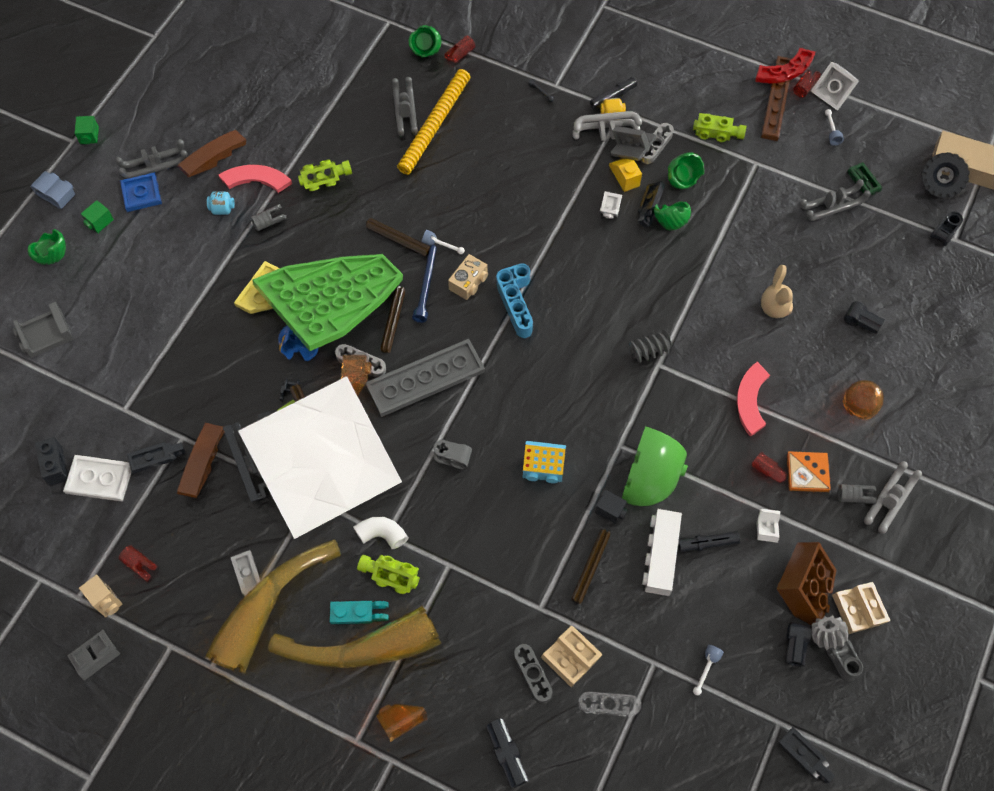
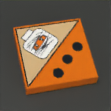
[787,452,831,492]

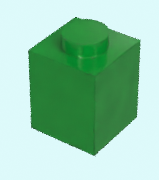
[75,116,99,144]
[81,200,114,233]

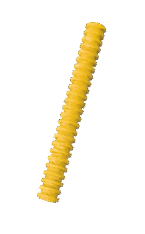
[397,69,470,175]

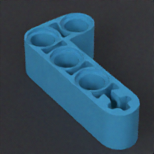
[496,264,533,338]

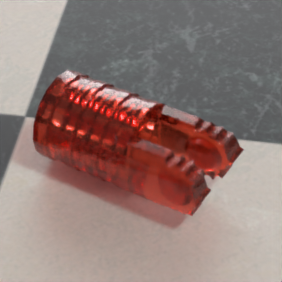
[445,35,475,62]
[793,70,821,98]
[751,452,787,483]
[119,545,158,582]

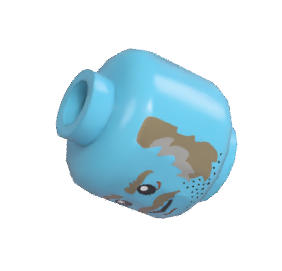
[207,192,235,215]

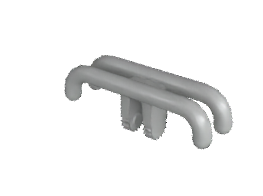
[573,111,642,141]
[864,461,922,534]

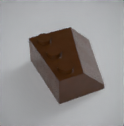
[777,542,836,625]

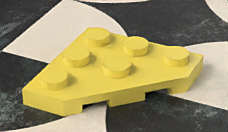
[234,261,280,314]

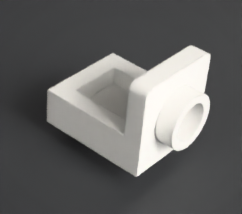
[600,191,622,219]
[756,509,780,543]

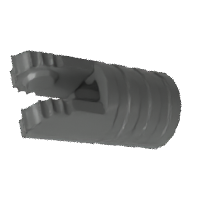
[251,204,287,231]
[838,484,877,504]

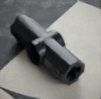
[486,718,529,789]

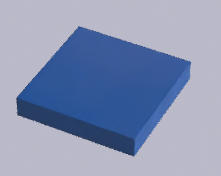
[120,172,162,212]

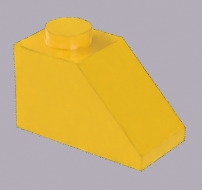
[609,158,642,192]

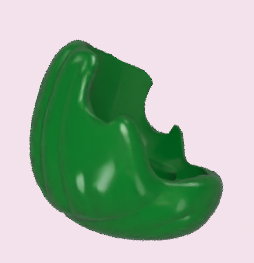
[409,25,442,57]
[668,152,705,189]
[654,202,691,231]
[27,229,66,265]

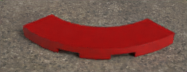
[755,48,816,83]

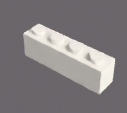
[642,509,682,596]

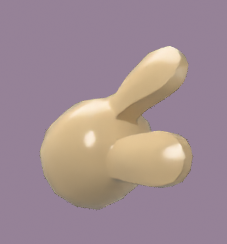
[761,265,793,318]

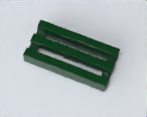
[847,162,883,195]

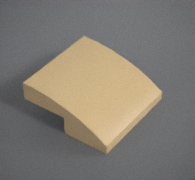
[832,582,890,634]
[541,626,603,687]

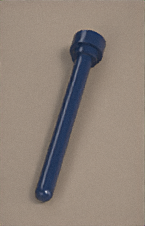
[412,245,437,323]

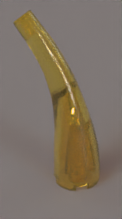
[205,539,341,674]
[268,606,442,668]

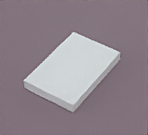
[63,455,131,502]

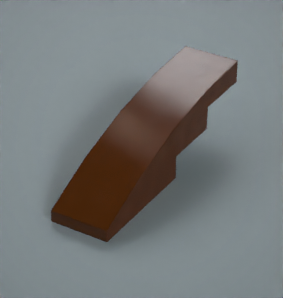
[178,130,246,177]
[177,423,224,498]

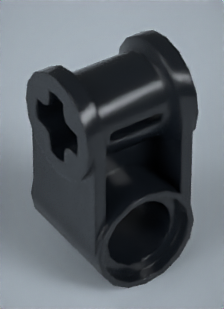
[930,211,963,247]

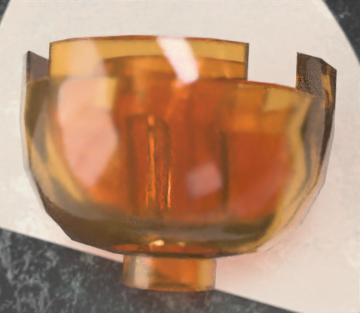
[843,380,884,420]

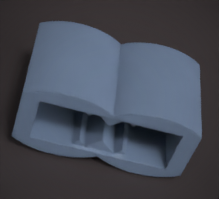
[31,171,75,209]

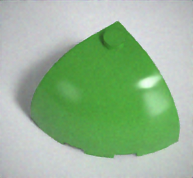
[622,426,688,506]

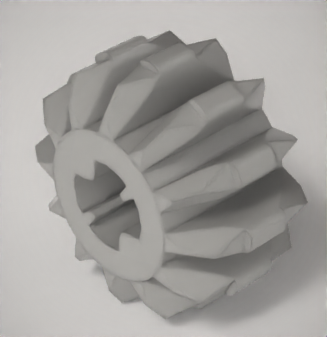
[811,615,848,650]

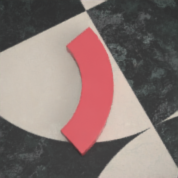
[219,165,292,193]
[737,362,770,437]

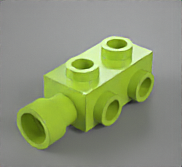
[693,113,746,142]
[298,160,352,191]
[357,555,420,594]

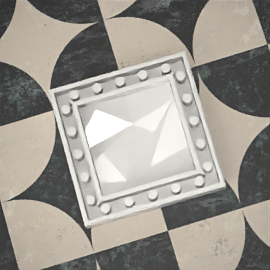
[238,376,402,539]

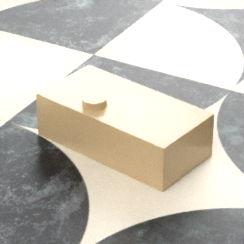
[932,131,994,190]

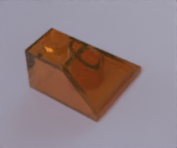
[341,355,372,396]
[376,704,428,742]

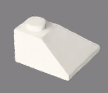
[811,62,859,110]

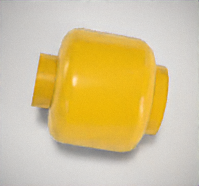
[600,98,626,120]

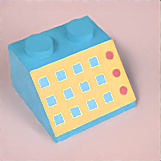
[523,441,566,483]

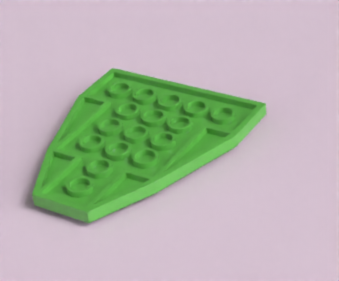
[253,254,403,351]

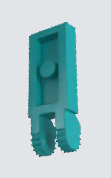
[330,601,389,624]

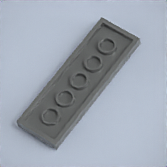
[366,339,485,417]

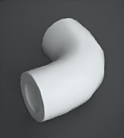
[353,517,409,549]

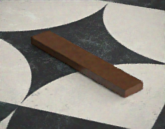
[761,56,791,141]

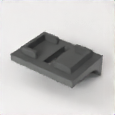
[67,630,120,681]

